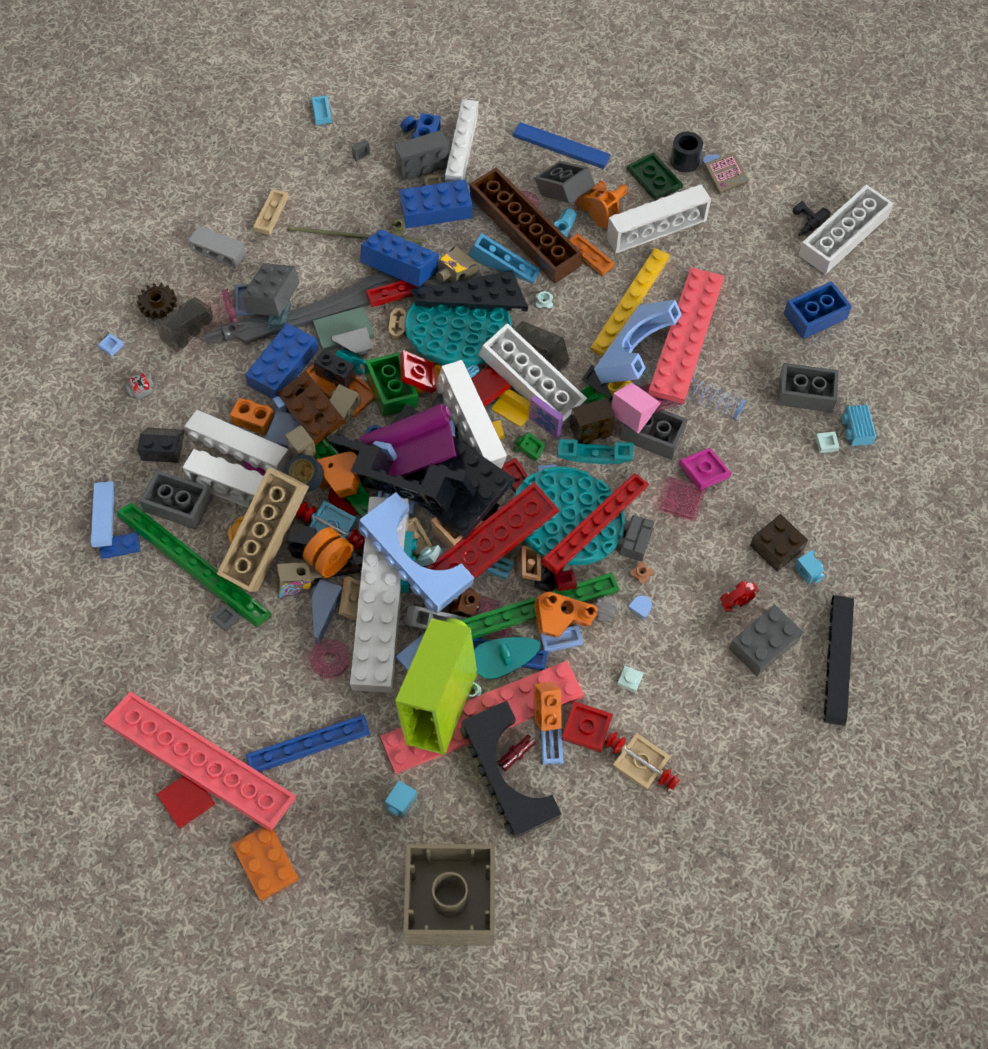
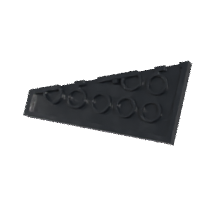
[411,271,528,312]

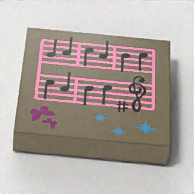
[704,152,749,194]

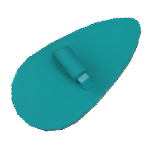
[474,637,541,679]

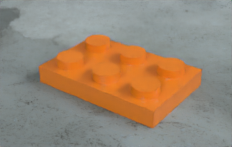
[232,827,299,901]

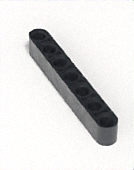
[823,595,854,726]

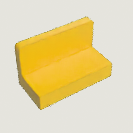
[491,389,530,427]

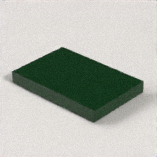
[626,152,683,201]

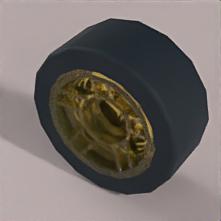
[284,454,324,493]

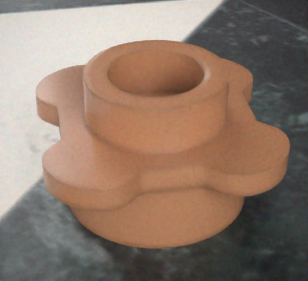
[630,562,654,583]

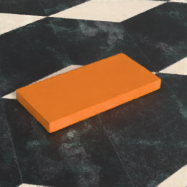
[306,364,375,418]

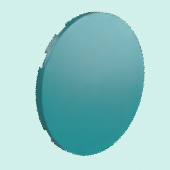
[405,303,512,366]
[514,466,625,565]

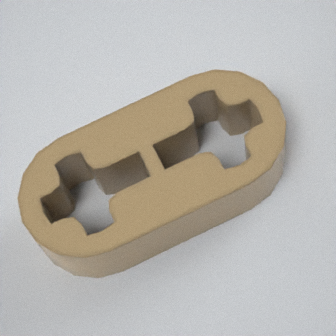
[389,308,406,340]

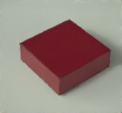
[554,569,577,592]

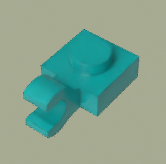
[336,349,366,374]

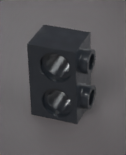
[286,523,317,560]

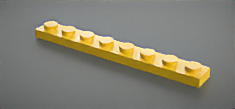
[590,248,670,356]

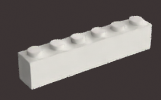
[445,99,478,182]
[184,410,292,473]

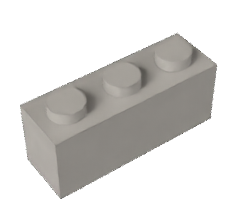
[188,226,246,268]

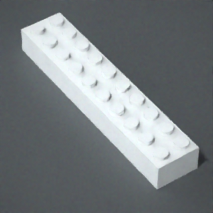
[350,497,409,693]

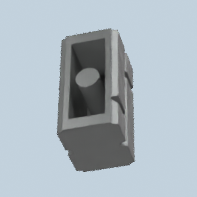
[618,515,654,561]

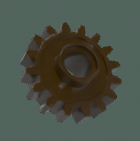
[137,283,177,319]

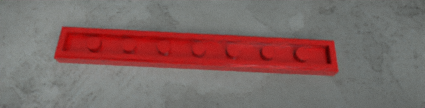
[541,473,649,575]

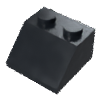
[137,428,185,463]

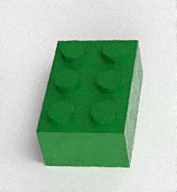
[364,352,419,417]

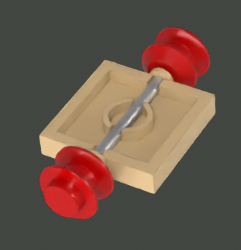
[604,731,680,792]

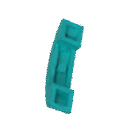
[558,439,634,465]

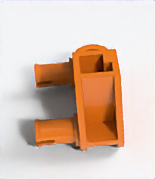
[574,180,629,229]
[303,452,360,498]
[534,592,598,638]

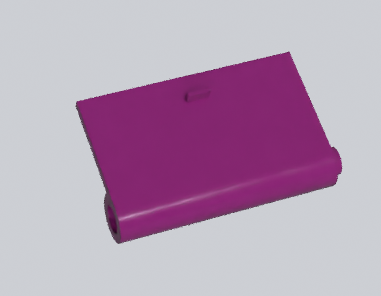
[359,404,456,477]

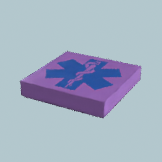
[529,395,563,439]

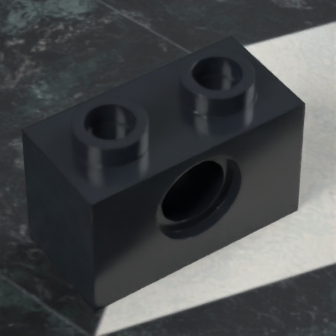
[314,350,356,388]

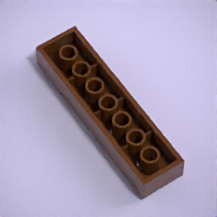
[469,167,583,283]

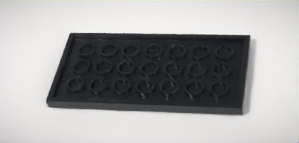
[390,404,515,539]

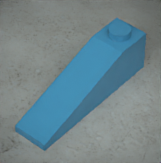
[468,233,540,283]

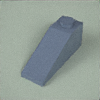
[311,579,342,645]

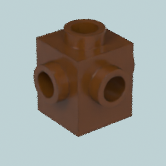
[449,588,480,618]

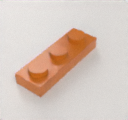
[569,233,615,277]

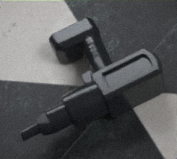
[792,201,831,236]

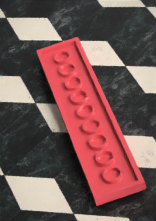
[648,267,724,404]
[380,661,584,774]
[103,691,296,832]

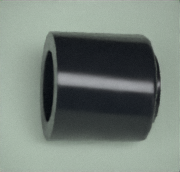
[670,131,703,172]

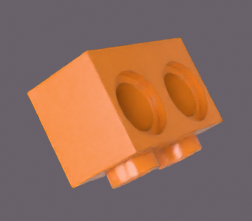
[230,397,274,435]
[534,681,561,731]

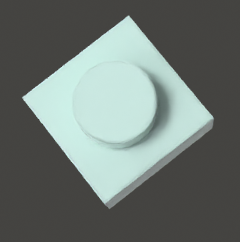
[815,432,840,453]
[416,545,442,567]
[617,666,644,693]

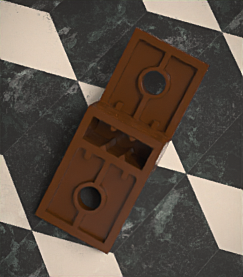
[277,371,346,445]

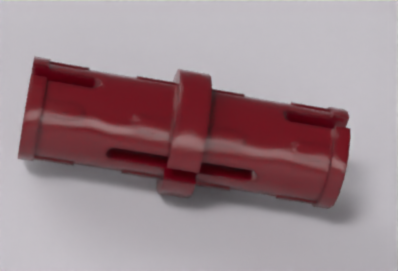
[497,734,536,772]

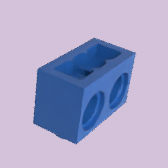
[412,113,441,139]

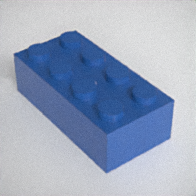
[399,179,473,228]
[360,229,439,287]
[245,323,319,399]

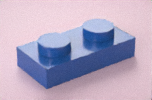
[100,532,141,559]

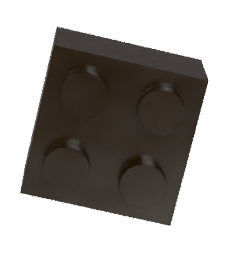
[570,398,615,444]
[750,514,808,572]

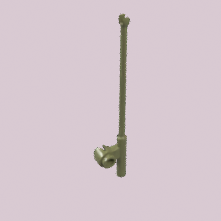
[288,219,423,246]

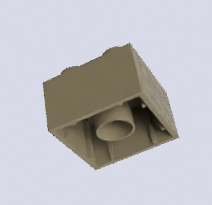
[403,844,495,946]

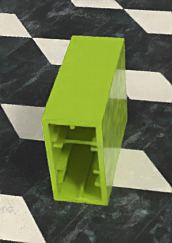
[395,618,477,755]

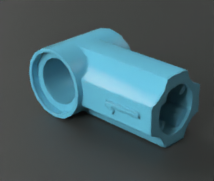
[554,208,577,238]

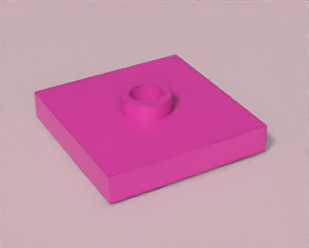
[679,448,732,490]

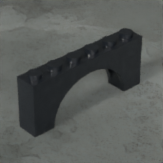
[459,701,562,839]

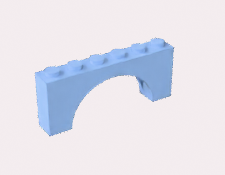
[594,300,682,383]
[359,492,474,614]

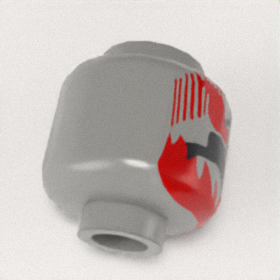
[125,373,154,400]

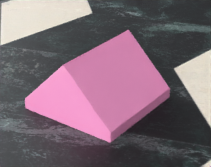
[611,382,660,434]

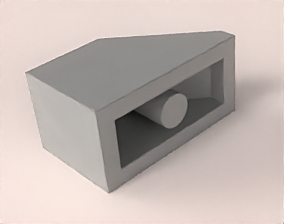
[330,327,372,355]

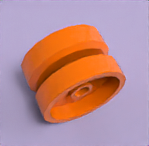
[303,527,353,578]

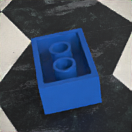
[783,281,852,339]

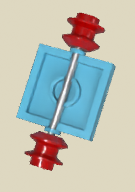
[296,500,365,550]

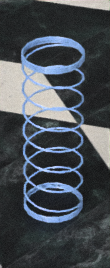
[690,378,746,420]

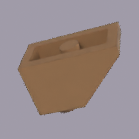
[515,545,541,581]

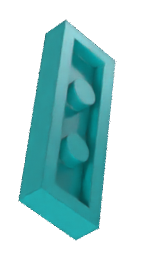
[400,531,418,593]

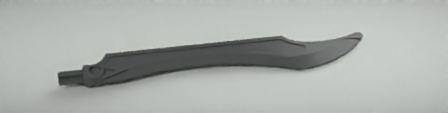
[204,271,437,344]

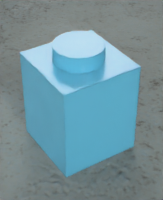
[385,781,417,818]

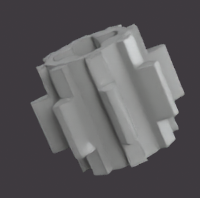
[596,596,617,622]

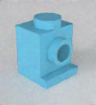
[794,550,825,585]

